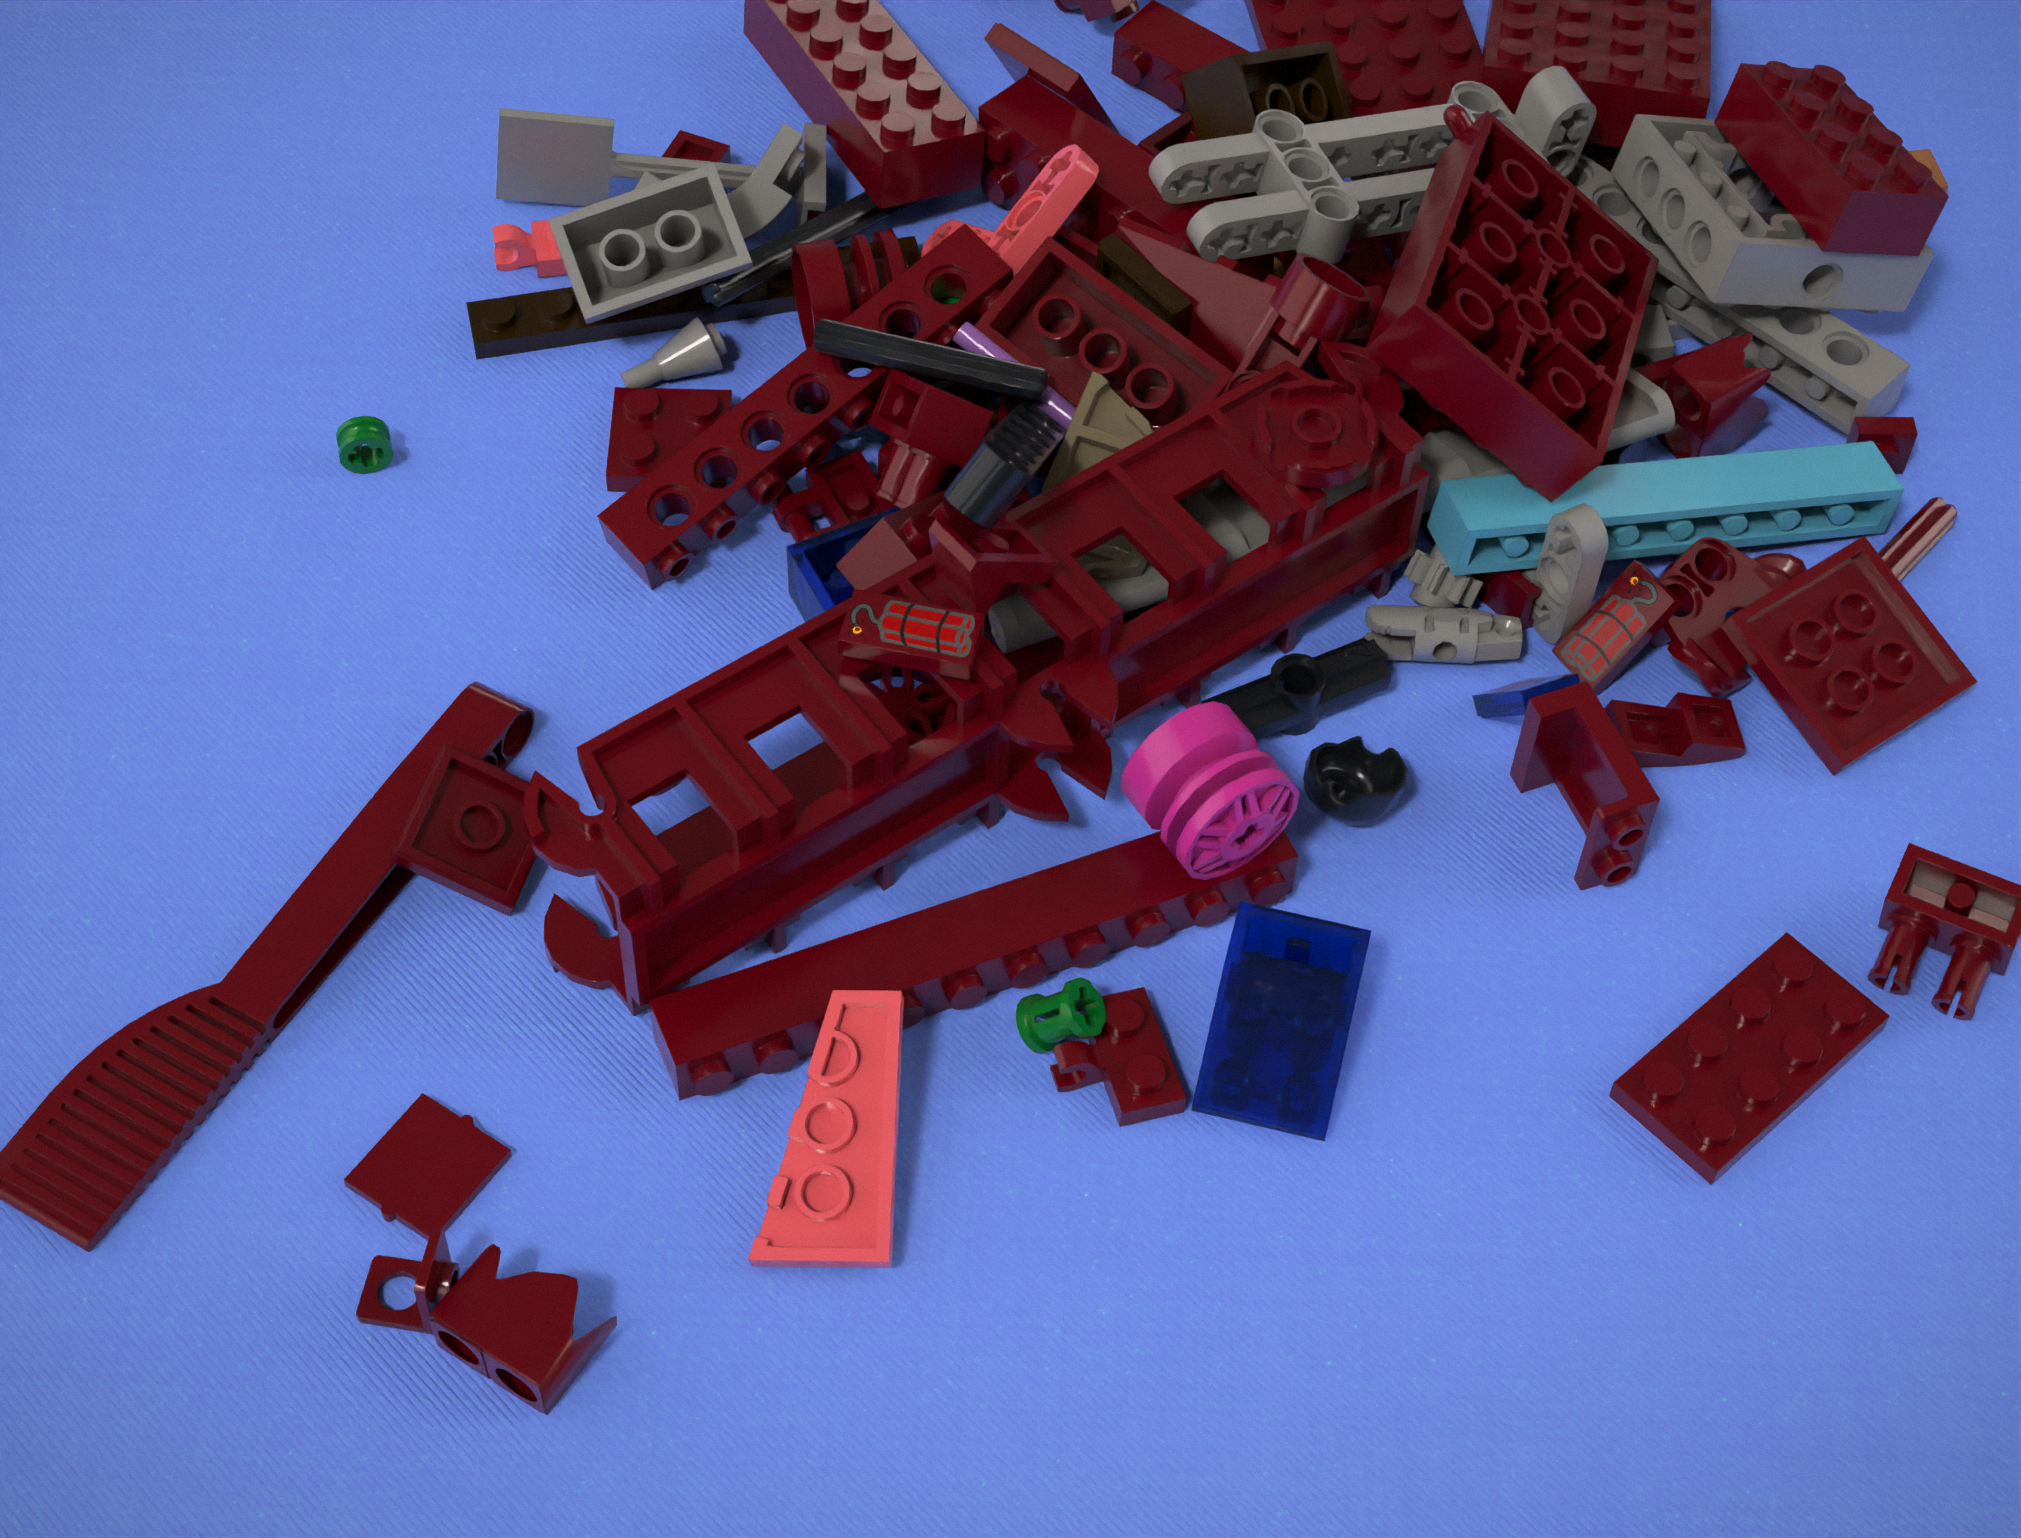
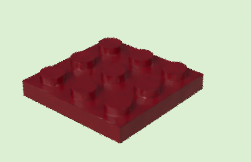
[1720,536,1977,776]

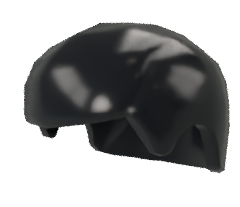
[1303,736,1409,826]

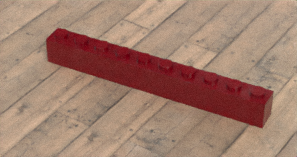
[649,830,1298,1101]

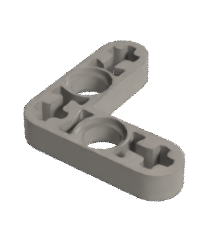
[1520,503,1609,644]

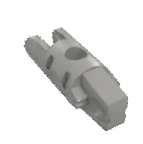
[1363,605,1523,664]

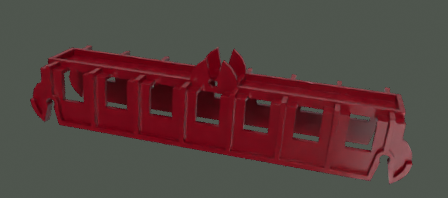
[523,341,1430,1016]

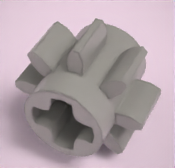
[1404,543,1484,608]

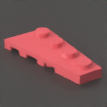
[748,990,904,1268]

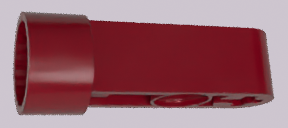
[1221,253,1371,395]

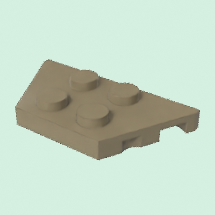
[1040,372,1154,581]

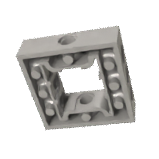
[1611,114,1934,314]

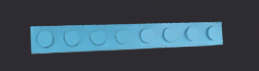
[1427,441,1905,576]

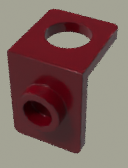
[356,1228,460,1335]

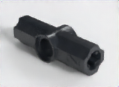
[1201,638,1391,741]

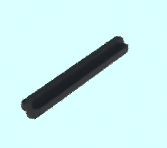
[813,318,1049,402]

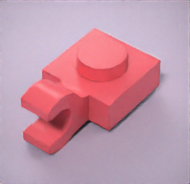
[492,220,567,277]

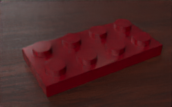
[1609,932,1890,1185]

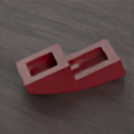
[1604,692,1746,767]

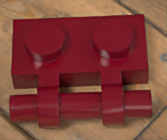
[772,450,897,583]

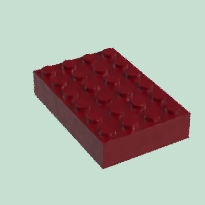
[1479,0,1711,148]
[1366,110,1659,502]

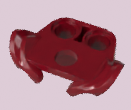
[1646,537,1807,698]

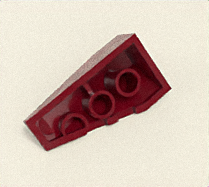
[1115,217,1302,373]

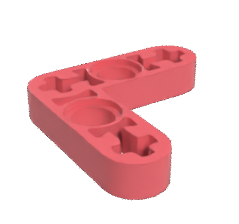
[921,144,1099,278]

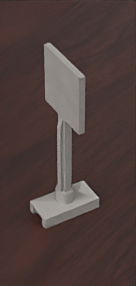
[496,108,826,227]

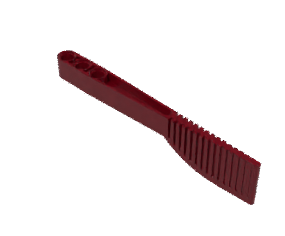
[0,681,535,1252]

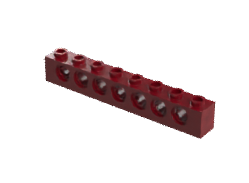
[597,224,1013,590]

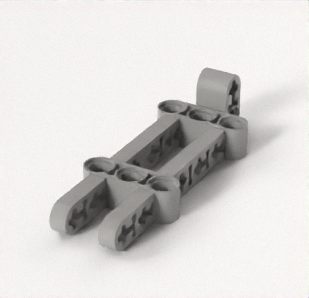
[1148,66,1597,265]

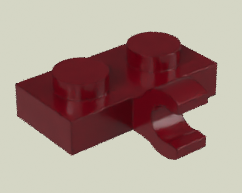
[1050,987,1187,1127]

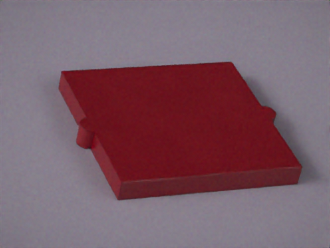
[344,1093,512,1241]

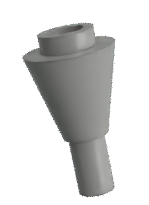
[620,317,728,388]

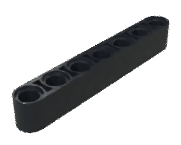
[944,399,1067,529]

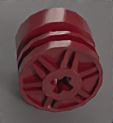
[791,229,913,349]

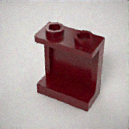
[1510,681,1660,890]

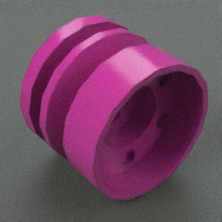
[1121,701,1300,880]

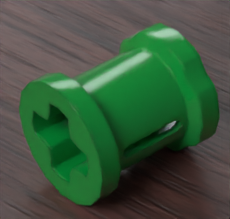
[1015,977,1106,1054]

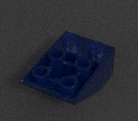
[1191,901,1372,1142]

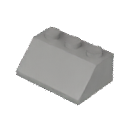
[548,163,753,325]

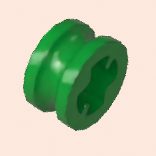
[336,416,393,474]

